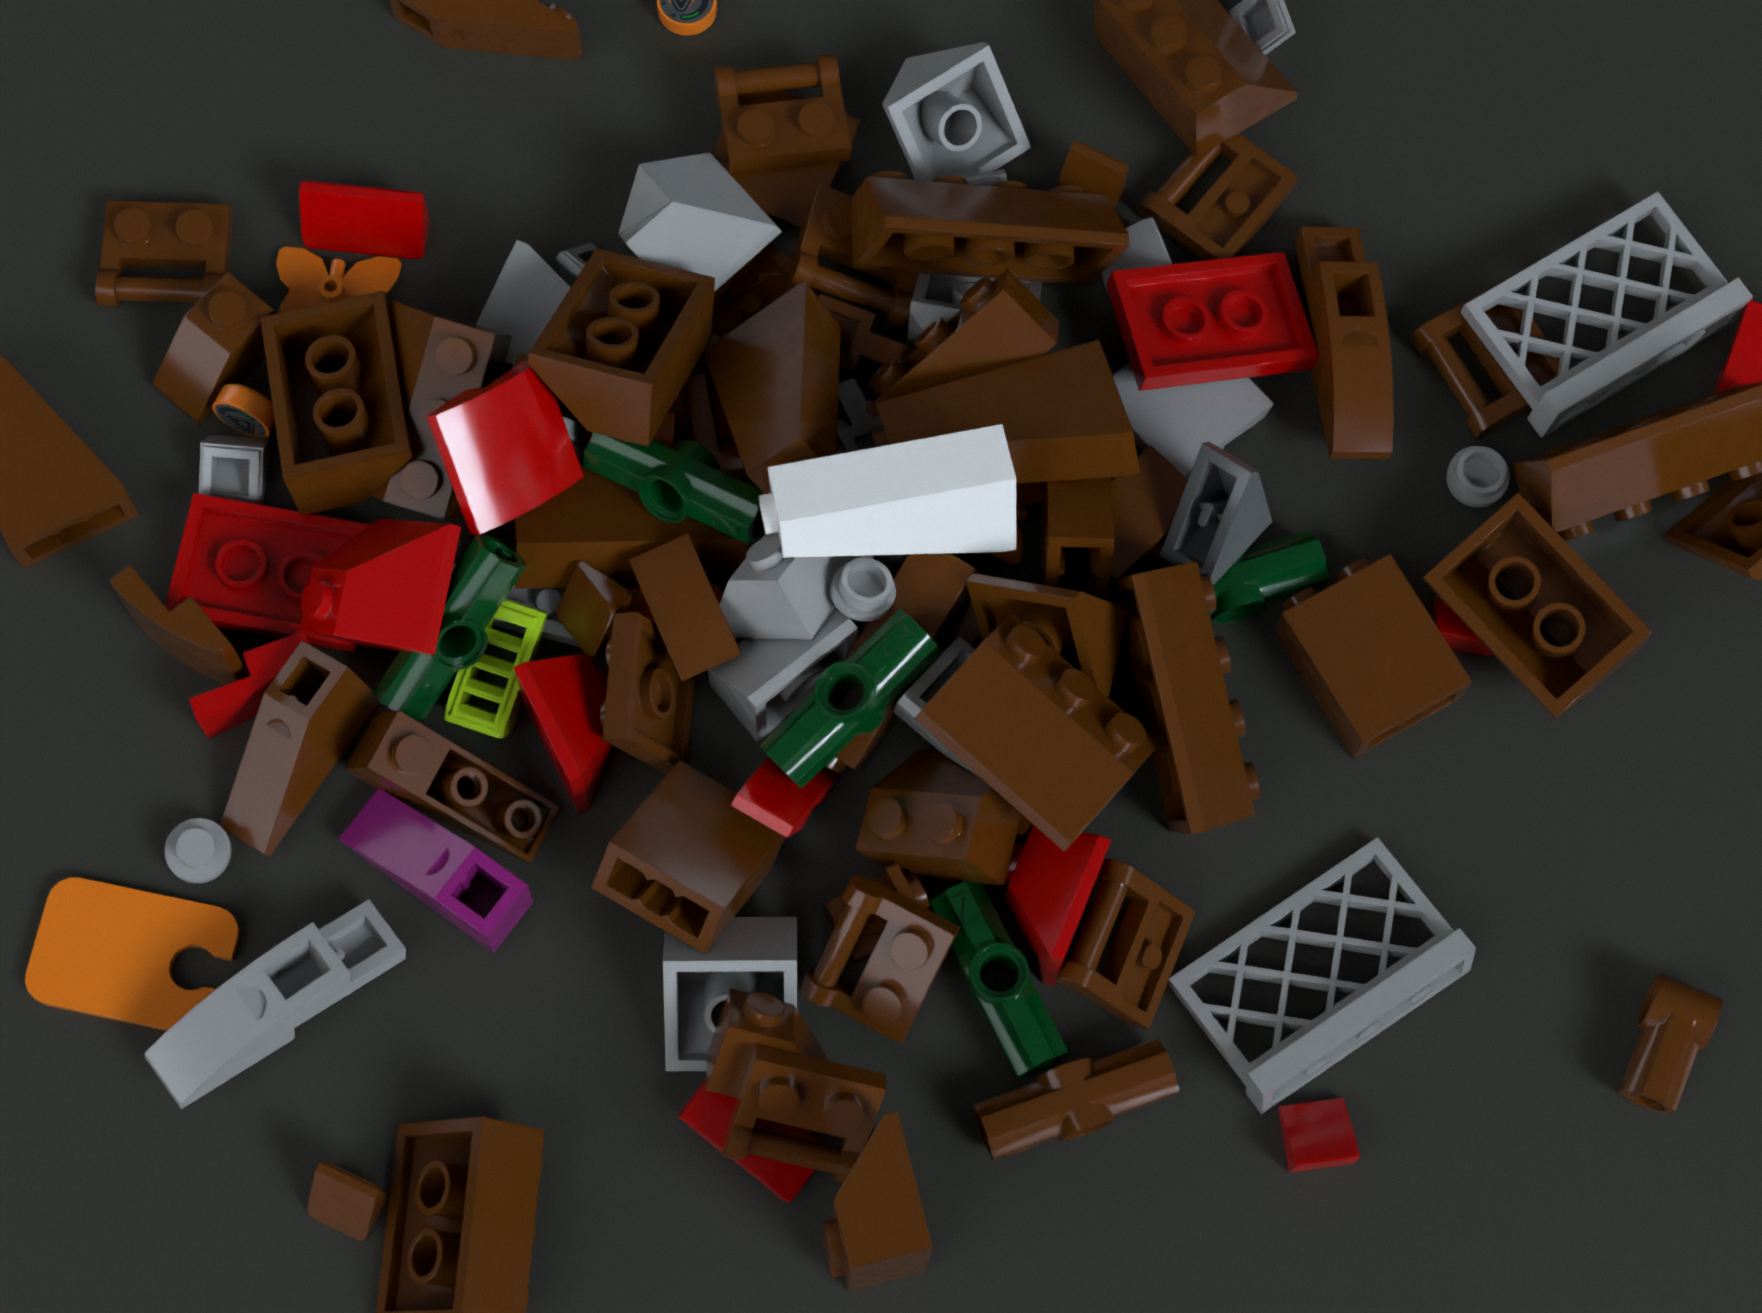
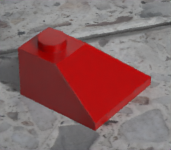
[299,518,461,655]
[513,653,613,814]
[1005,826,1111,987]

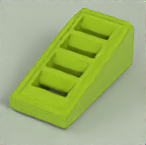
[442,598,549,739]

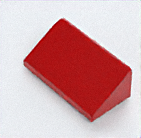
[299,180,430,260]

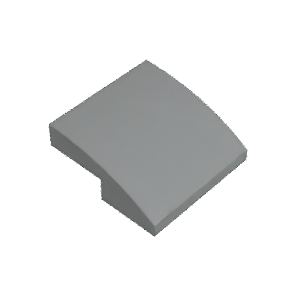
[1113,362,1274,479]

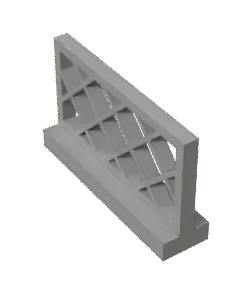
[1460,191,1753,438]
[1168,837,1476,1115]

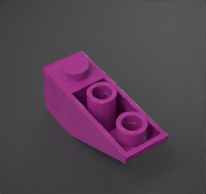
[339,788,533,953]

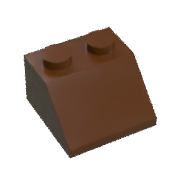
[855,750,1021,885]

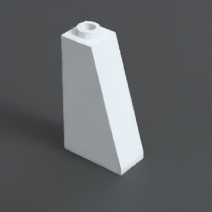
[759,424,1016,558]

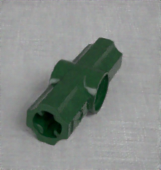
[583,432,765,545]
[1209,529,1329,624]
[374,534,527,721]
[760,608,942,789]
[929,881,1068,1080]

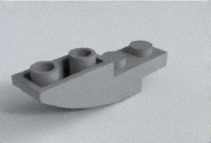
[144,899,406,1109]

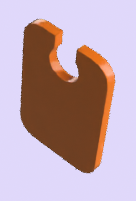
[25,877,240,1031]

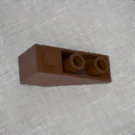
[389,0,582,61]
[866,268,1060,417]
[220,641,379,858]
[344,710,560,863]

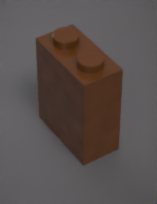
[1274,554,1472,759]
[591,760,785,954]

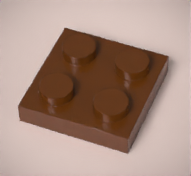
[600,612,696,774]

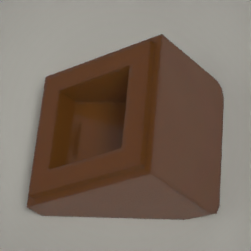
[1056,141,1129,209]
[555,561,635,659]
[307,1161,388,1241]

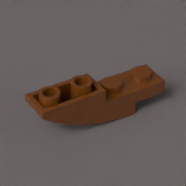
[1294,226,1394,459]

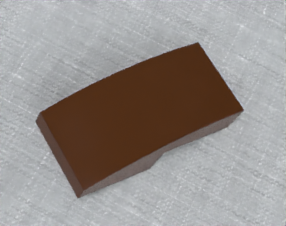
[629,533,741,681]

